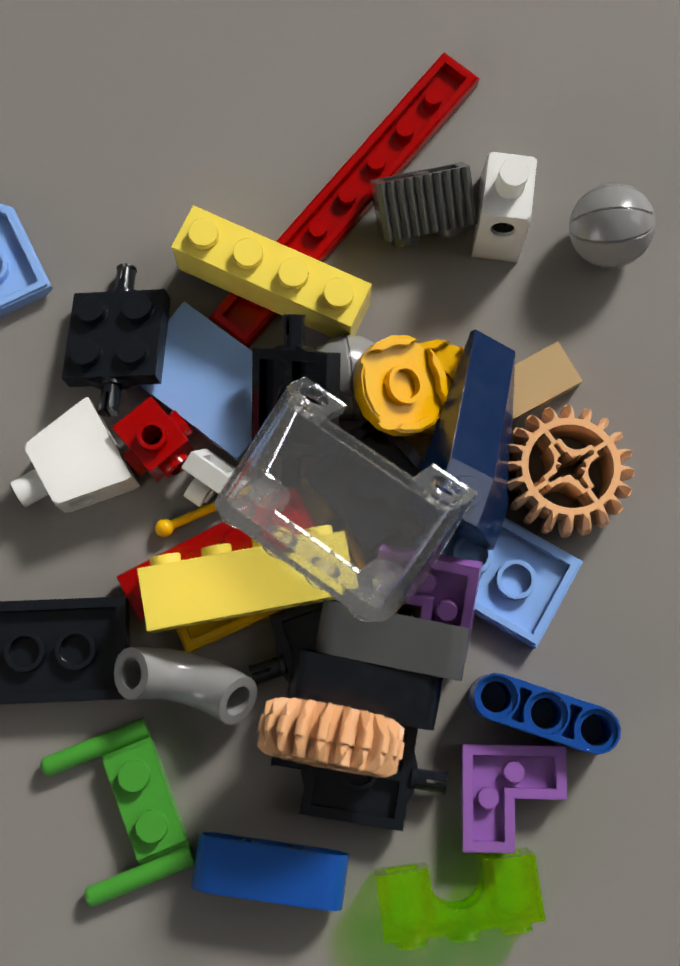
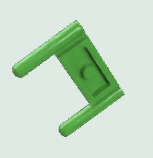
[40,717,196,907]

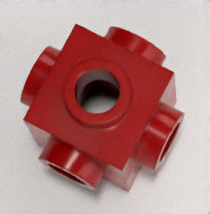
[112,396,195,482]

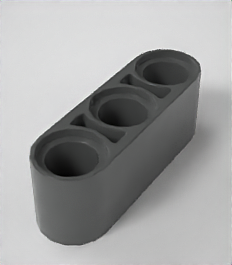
[313,599,471,681]

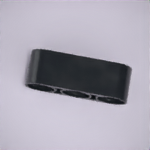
[286,648,444,730]

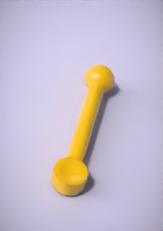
[155,487,252,538]

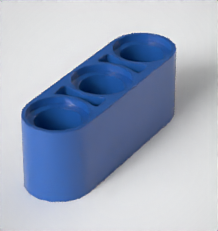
[468,673,621,754]
[191,832,350,911]

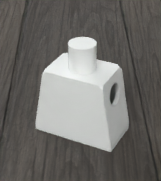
[471,152,537,262]
[10,397,140,513]

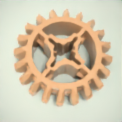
[507,405,635,538]
[257,697,405,778]

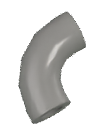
[114,647,258,725]

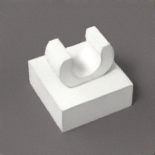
[181,448,246,507]

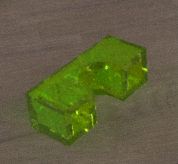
[374,848,546,950]

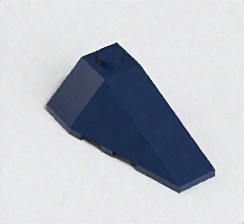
[406,329,515,550]

